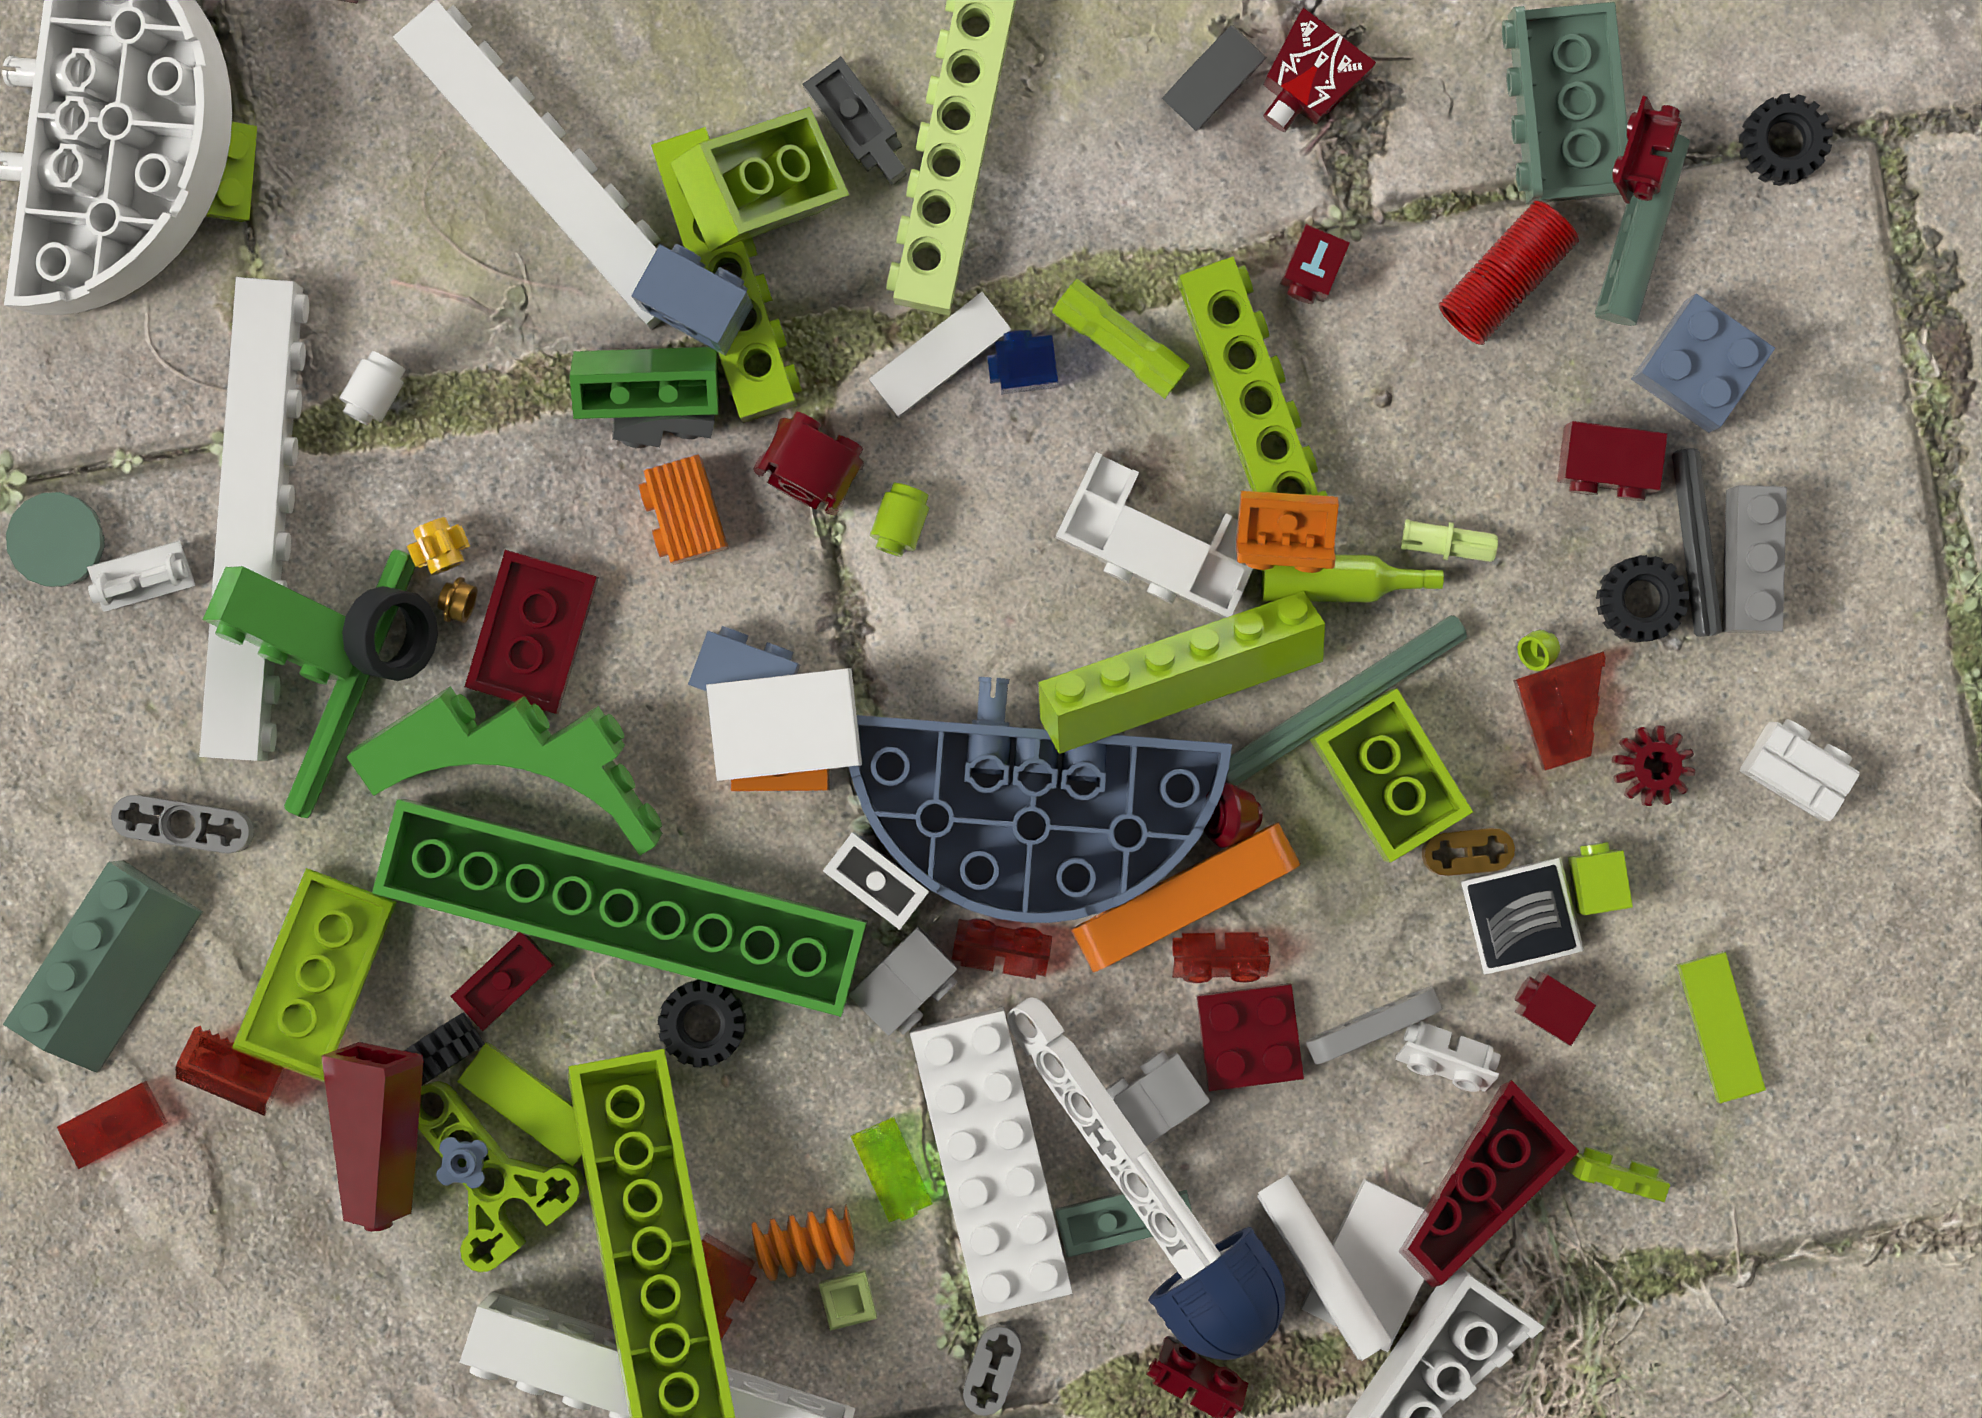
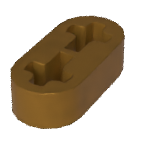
[1422,828,1515,876]

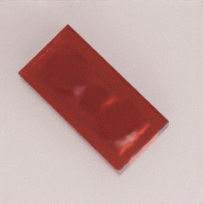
[57,1081,168,1170]

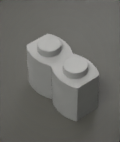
[849,926,958,1036]
[1106,1050,1210,1146]

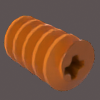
[751,1204,855,1281]

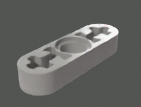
[111,795,254,853]
[1306,986,1443,1064]

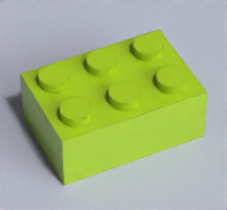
[670,107,849,252]
[1309,688,1473,863]

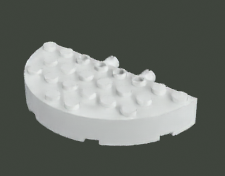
[0,0,232,315]

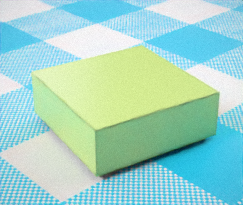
[819,1270,877,1331]

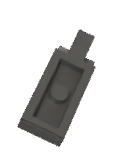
[802,56,907,186]

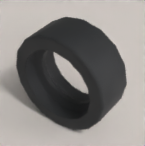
[342,586,438,681]

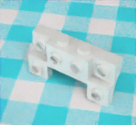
[1055,452,1253,618]

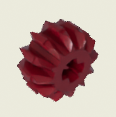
[1612,725,1695,806]

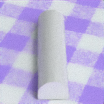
[1257,1175,1392,1361]

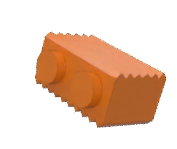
[638,454,729,565]

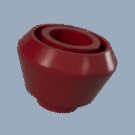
[1204,782,1263,848]

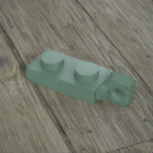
[1055,1186,1192,1257]

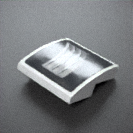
[1461,857,1584,975]

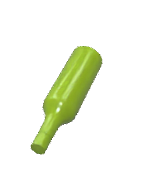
[1261,555,1444,603]

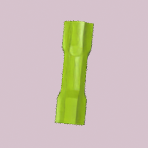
[1052,278,1190,399]

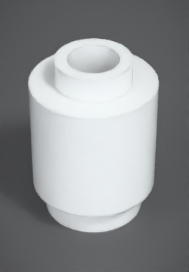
[339,351,406,426]

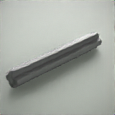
[1672,448,1722,637]

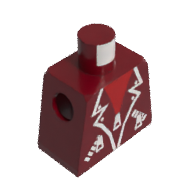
[1263,8,1376,132]

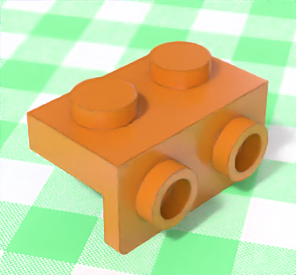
[1236,491,1339,573]

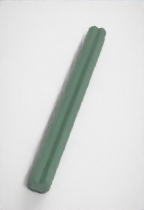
[1225,615,1467,786]

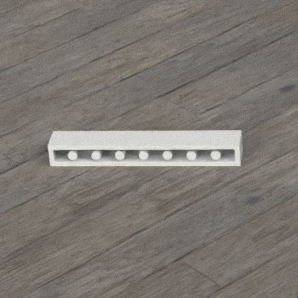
[393,0,661,330]

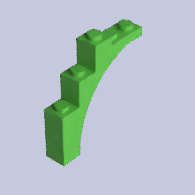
[346,686,663,856]

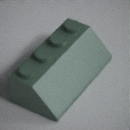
[3,860,203,1073]

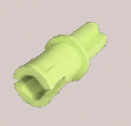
[1401,519,1498,562]

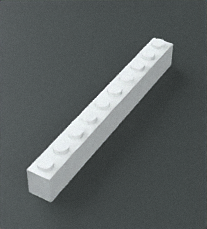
[199,277,309,761]

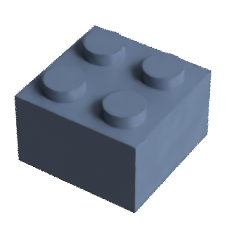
[631,244,753,356]
[1631,293,1775,433]

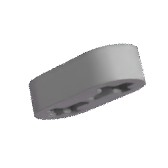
[963,1323,1021,1416]

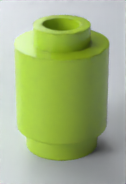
[870,482,930,557]

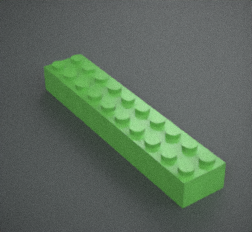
[372,799,868,1017]

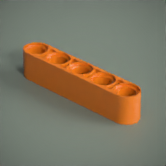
[1071,822,1301,972]

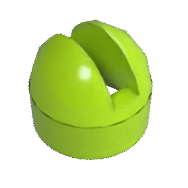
[1517,629,1560,671]

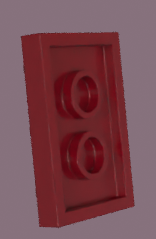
[464,550,599,714]

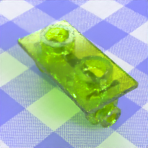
[850,1116,933,1223]

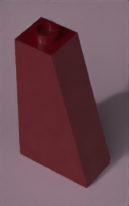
[321,1042,423,1232]

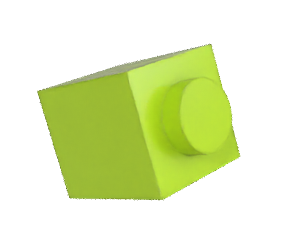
[1568,842,1633,915]

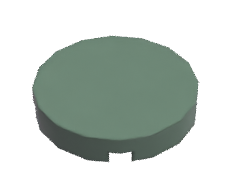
[6,492,105,587]

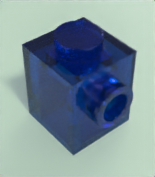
[987,330,1058,395]

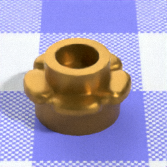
[437,577,478,623]

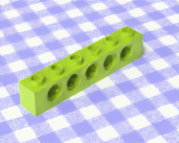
[651,127,802,423]
[1176,256,1328,496]

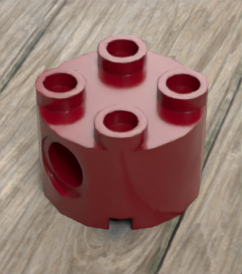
[753,411,864,515]

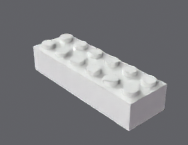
[910,1007,1072,1317]

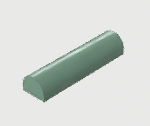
[1594,134,1690,326]

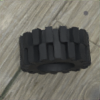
[1739,93,1833,186]
[1596,555,1689,643]
[657,979,747,1068]
[404,1012,485,1086]

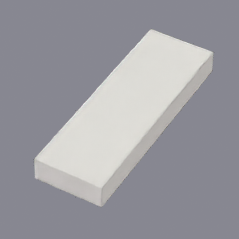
[869,292,1011,418]

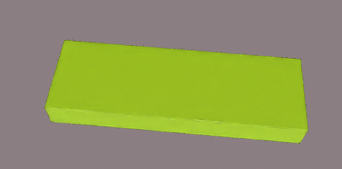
[1676,951,1766,1104]
[457,1042,582,1167]

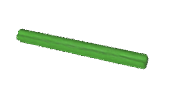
[284,549,416,818]

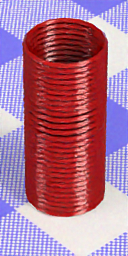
[1438,200,1579,345]

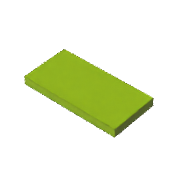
[232,868,397,1083]

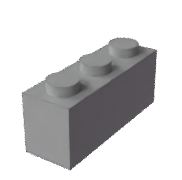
[1722,485,1787,634]

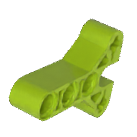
[418,1081,585,1272]

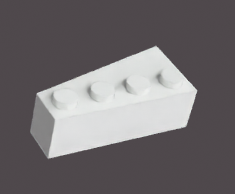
[1346,1267,1545,1418]

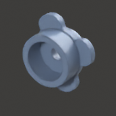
[436,1137,488,1188]

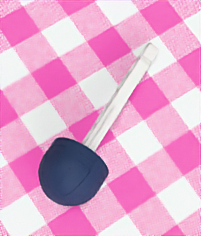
[1007,997,1285,1360]

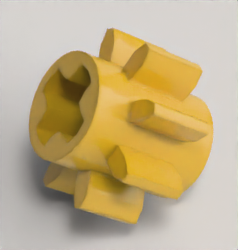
[407,517,470,575]

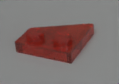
[1513,651,1606,771]

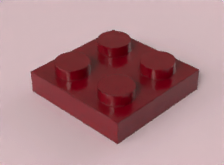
[1196,983,1304,1092]

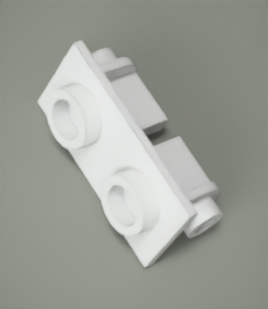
[87,540,195,612]
[1395,1021,1501,1092]

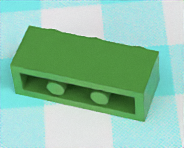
[570,347,720,419]
[202,566,353,685]

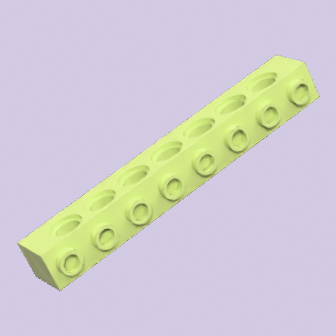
[886,0,1016,316]

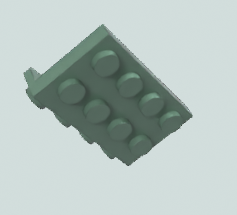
[1502,1,1628,204]

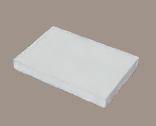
[706,668,862,781]
[1301,1179,1424,1352]

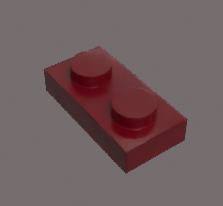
[450,932,555,1031]

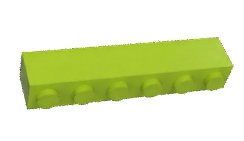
[1038,591,1325,754]

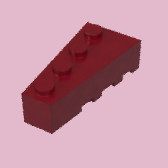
[1399,1080,1579,1287]

